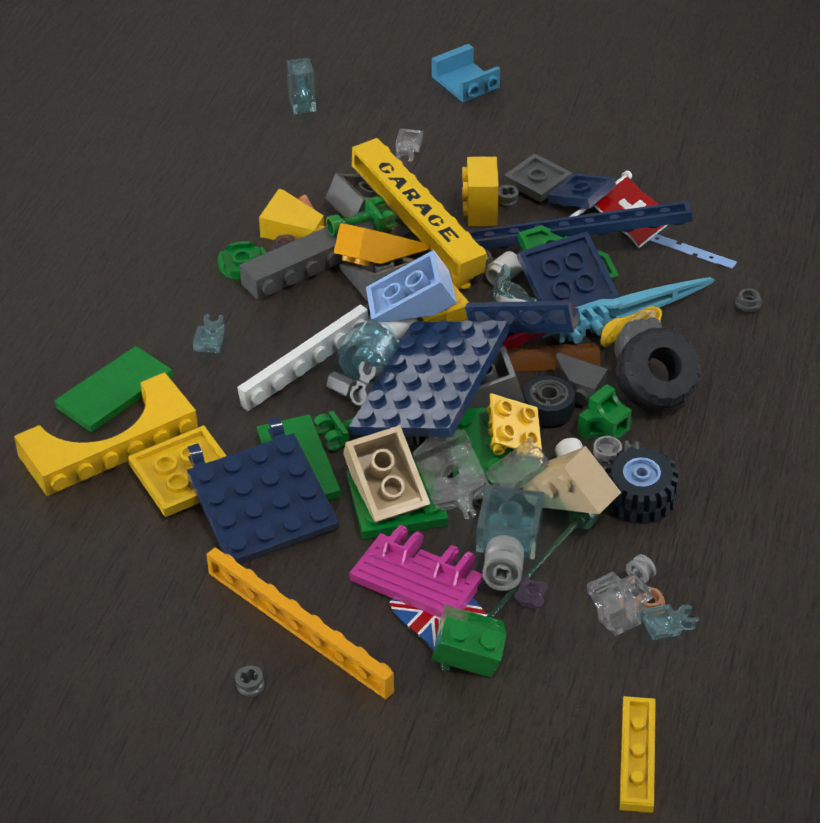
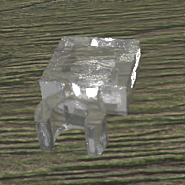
[396,128,423,162]

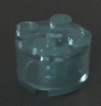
[337,319,400,382]

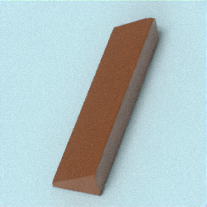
[507,343,600,372]

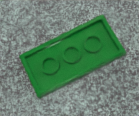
[54,346,173,433]
[256,414,341,500]

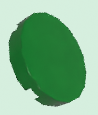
[217,241,267,280]

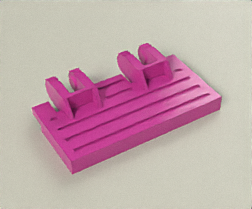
[349,525,484,618]

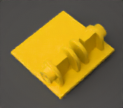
[487,393,542,457]

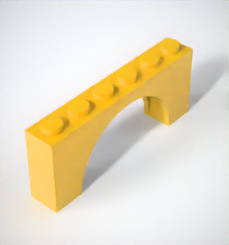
[14,372,198,496]

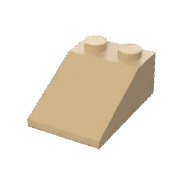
[343,425,430,523]

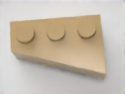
[520,446,621,514]

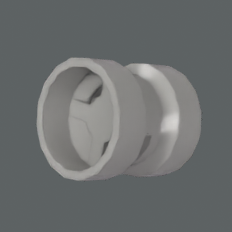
[593,436,622,471]

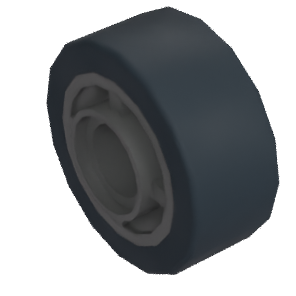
[523,376,575,426]

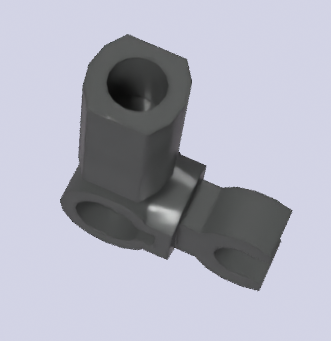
[326,361,382,406]

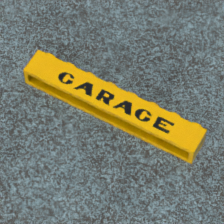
[352,138,487,283]

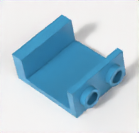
[432,44,500,102]

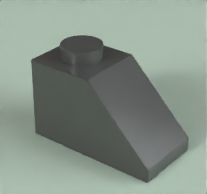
[554,353,608,407]

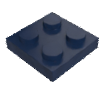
[547,173,616,209]

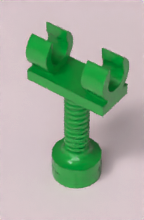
[326,196,397,236]
[314,411,355,451]

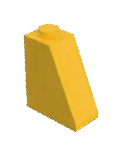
[259,189,326,243]

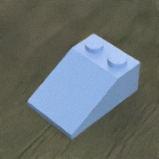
[366,250,457,323]

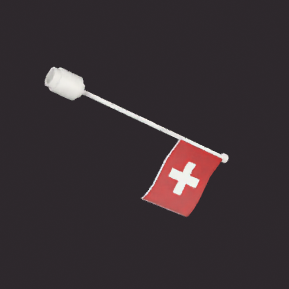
[486,171,668,286]

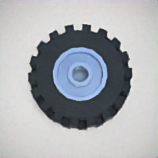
[605,446,678,524]

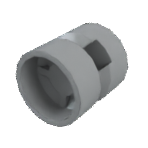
[483,535,524,591]

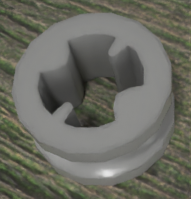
[626,554,656,585]

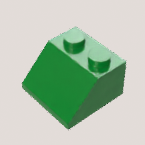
[431,604,506,678]

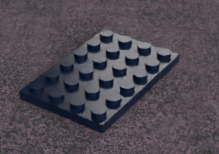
[349,320,510,437]

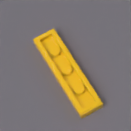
[619,696,655,813]

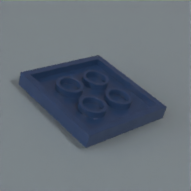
[517,231,620,307]

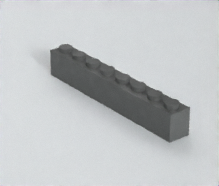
[240,203,411,300]

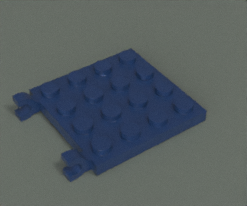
[187,416,339,564]

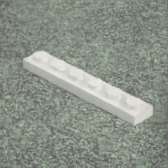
[237,304,370,411]

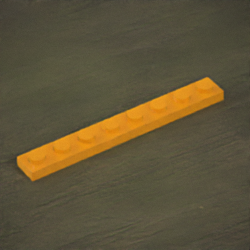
[207,547,394,700]

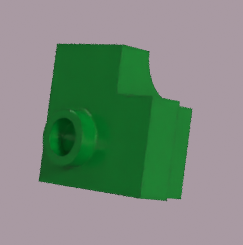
[577,384,632,440]

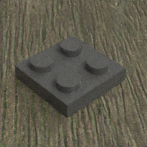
[504,154,572,202]

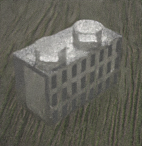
[485,437,551,500]

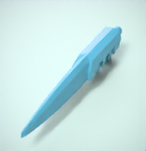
[542,277,715,344]

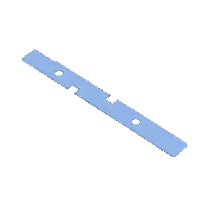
[650,234,737,268]

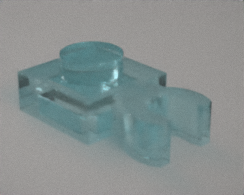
[193,314,225,353]
[640,604,699,640]

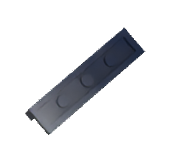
[465,301,580,333]

